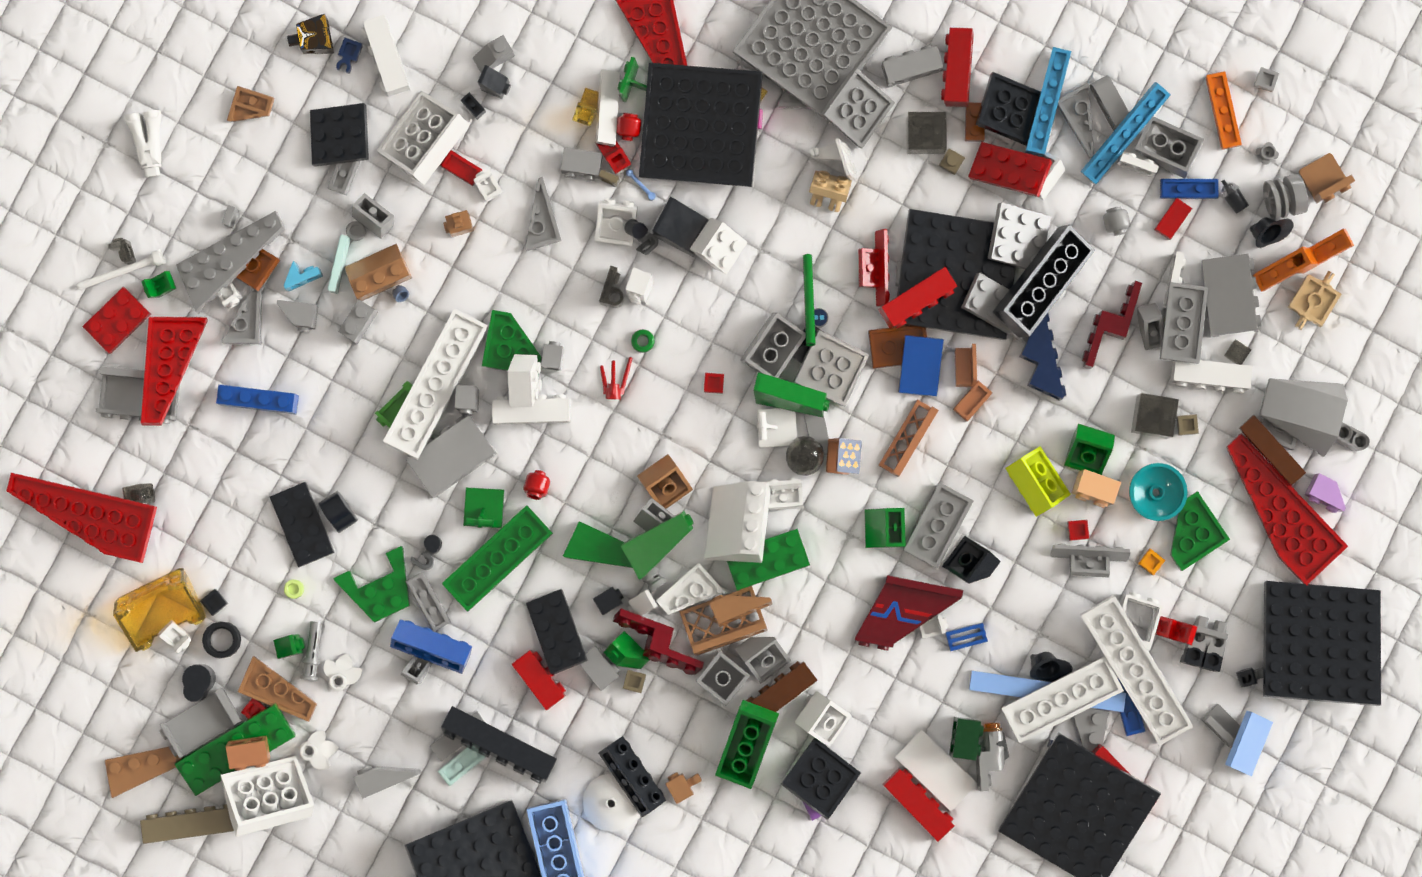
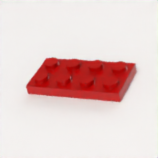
[968,142,1052,197]

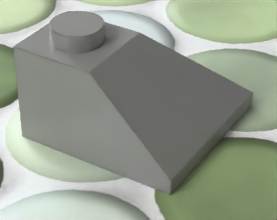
[735,637,791,684]

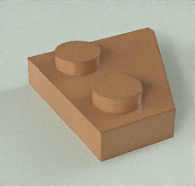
[227,86,275,122]

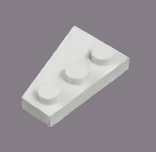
[656,563,724,615]

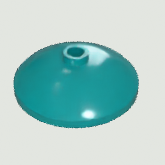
[1129,463,1188,521]

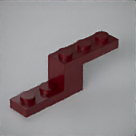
[1081,281,1142,369]
[613,608,704,675]

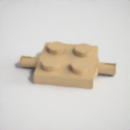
[1288,271,1341,330]

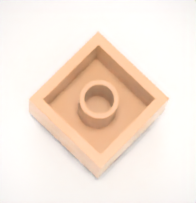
[1071,469,1121,508]

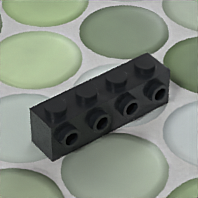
[598,736,667,817]

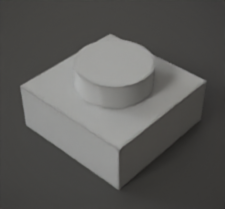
[1254,67,1279,92]
[222,205,240,228]

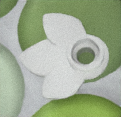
[323,653,362,691]
[299,731,338,770]

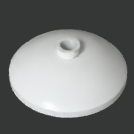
[583,773,639,832]

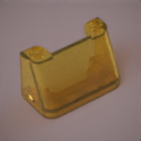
[113,568,206,652]

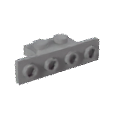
[1051,544,1130,578]

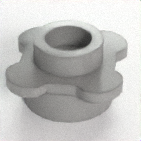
[1256,142,1279,165]

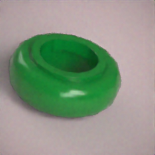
[631,329,655,353]

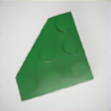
[482,310,542,377]
[1170,491,1230,571]

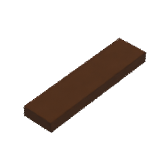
[1239,415,1306,486]

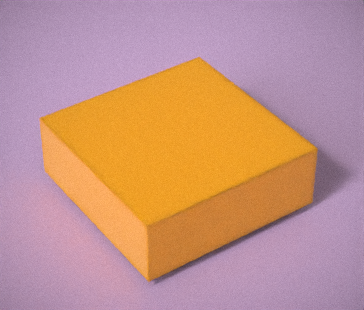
[1138,549,1165,575]

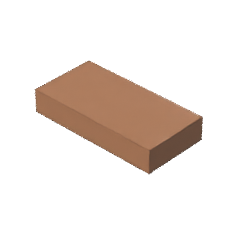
[953,380,992,422]

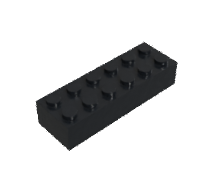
[993,224,1095,338]
[441,706,557,784]

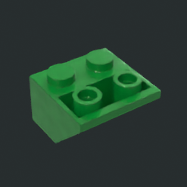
[864,508,906,548]

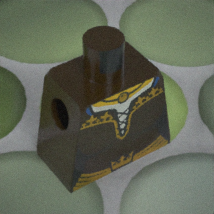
[287,14,334,54]

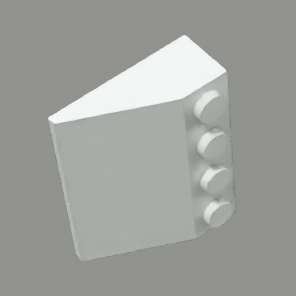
[377,91,469,185]
[704,481,770,563]
[221,756,314,837]

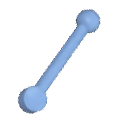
[626,169,656,200]

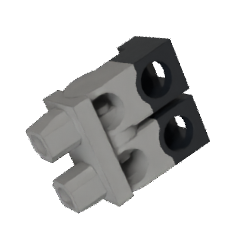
[1180,616,1228,672]

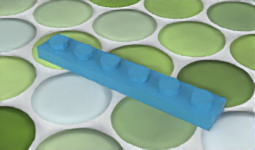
[1026,47,1072,157]
[1080,82,1171,184]

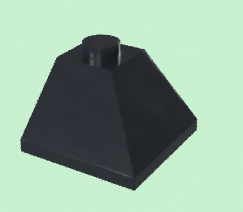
[942,536,1001,584]

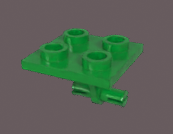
[617,57,647,102]
[463,487,504,528]

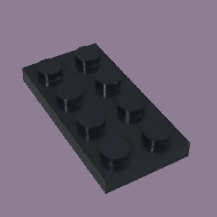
[270,482,335,568]
[526,589,588,675]

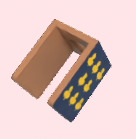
[826,438,862,475]

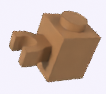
[443,210,474,237]
[665,772,702,804]

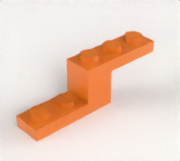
[1253,228,1354,292]

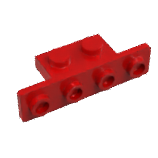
[858,229,890,307]

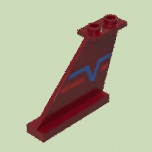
[855,575,964,651]

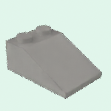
[1134,116,1204,179]
[353,765,422,799]

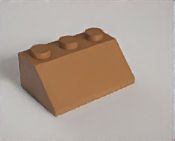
[345,243,412,301]

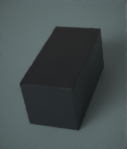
[461,92,486,120]

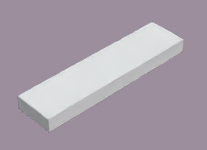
[596,69,620,146]

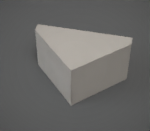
[401,656,433,684]

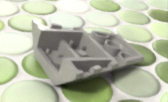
[1259,378,1348,457]

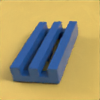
[945,623,988,651]

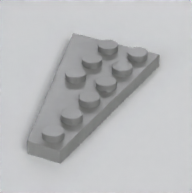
[176,211,285,314]

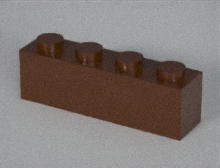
[745,661,818,712]

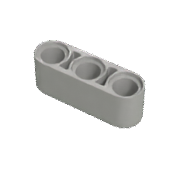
[1090,75,1129,131]
[1335,422,1370,451]

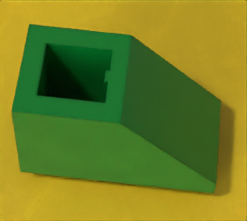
[273,634,305,659]

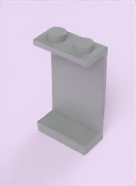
[159,688,242,758]

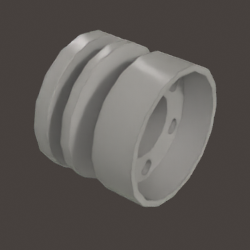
[1263,174,1308,220]

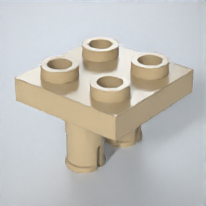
[809,171,852,212]

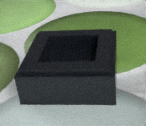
[200,589,228,616]

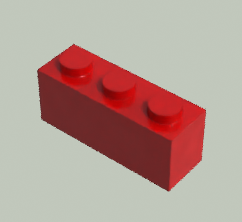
[512,650,566,711]

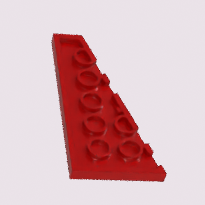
[615,0,687,66]

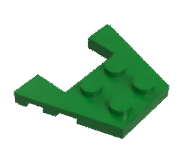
[333,546,410,622]

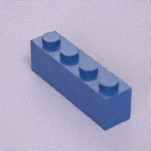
[216,385,299,414]
[390,619,472,674]

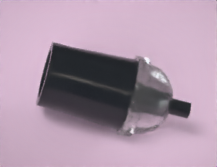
[1221,180,1249,214]

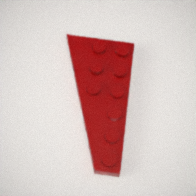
[141,317,208,426]

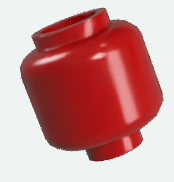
[616,113,642,141]
[523,470,551,500]

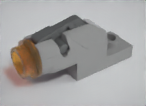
[976,723,1009,791]

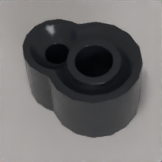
[318,491,358,533]
[182,664,216,702]

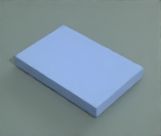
[1225,710,1273,776]

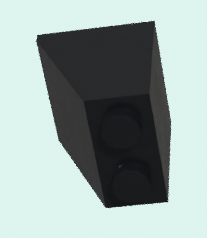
[652,196,709,257]

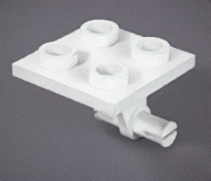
[810,138,857,180]
[756,408,797,448]

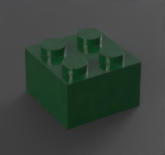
[949,717,984,761]

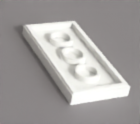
[895,729,978,811]

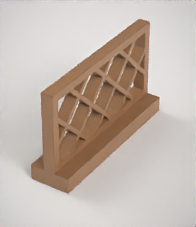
[679,586,768,656]

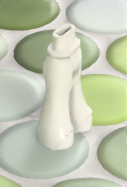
[124,110,161,178]

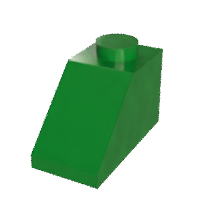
[603,631,649,669]

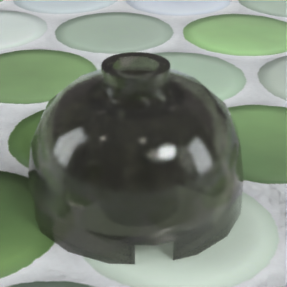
[786,436,824,476]

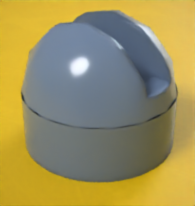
[392,285,409,302]

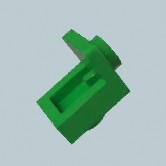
[141,271,176,298]

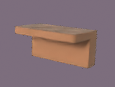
[955,344,977,387]

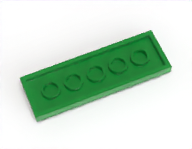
[442,505,553,612]
[174,703,296,796]

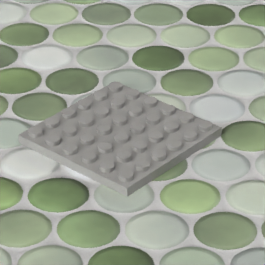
[733,0,892,119]

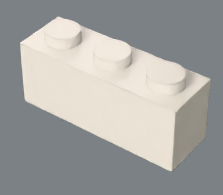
[625,268,653,305]

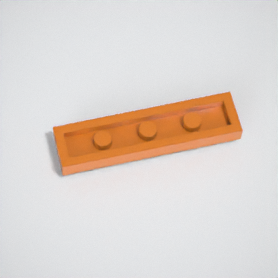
[1205,71,1242,150]

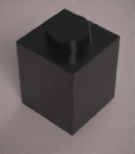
[593,587,624,615]

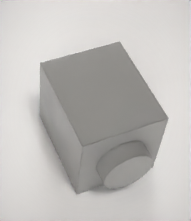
[541,341,564,371]

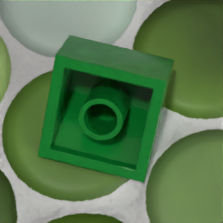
[1064,424,1115,475]

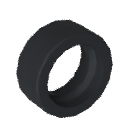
[202,622,241,658]

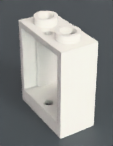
[1120,592,1163,650]

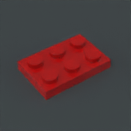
[82,286,151,354]

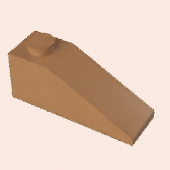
[709,595,772,627]

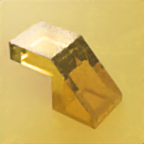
[572,88,599,126]

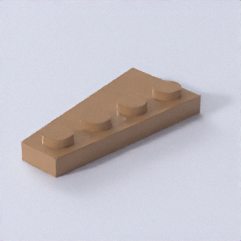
[238,656,317,722]
[105,746,185,798]

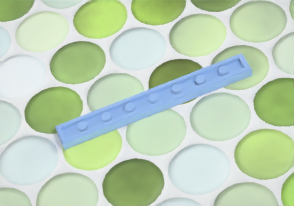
[969,671,1126,712]

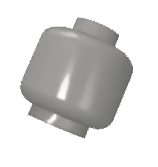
[1103,206,1130,236]

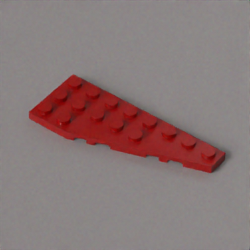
[1226,433,1348,586]
[6,473,157,563]

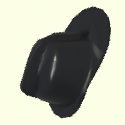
[1250,217,1294,248]
[1030,652,1073,682]

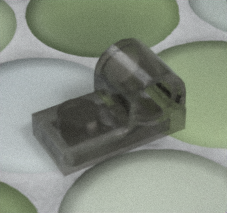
[599,266,624,308]

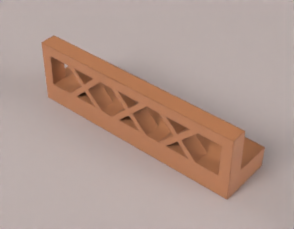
[878,400,939,477]

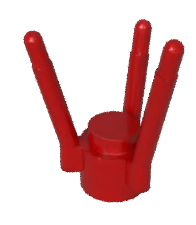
[600,357,633,400]

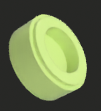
[284,579,304,599]

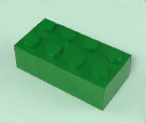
[727,528,810,591]
[715,700,779,789]

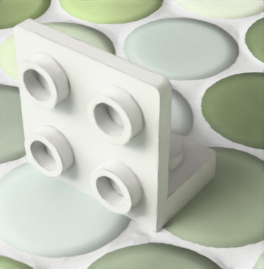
[1117,132,1159,177]

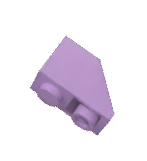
[1305,473,1346,513]

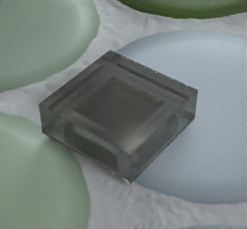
[1224,339,1251,365]

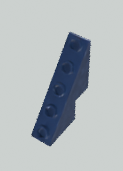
[1019,313,1066,401]

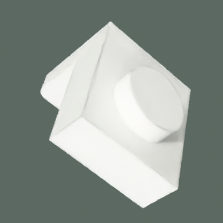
[474,170,503,202]
[217,282,243,308]
[919,614,948,639]
[158,620,191,654]

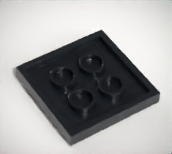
[975,72,1041,146]
[310,103,369,167]
[781,738,861,820]

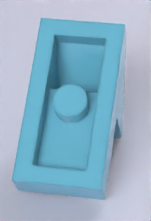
[284,261,323,292]

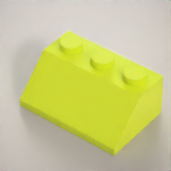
[1005,446,1071,517]

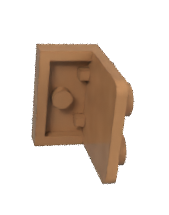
[1299,153,1355,204]

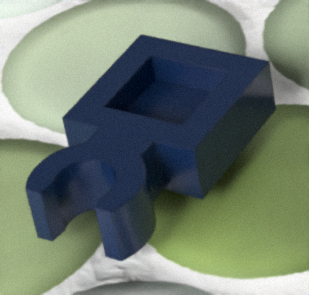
[336,37,363,74]

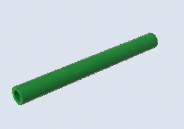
[803,254,816,346]

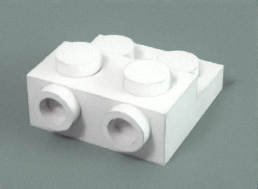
[595,198,638,246]

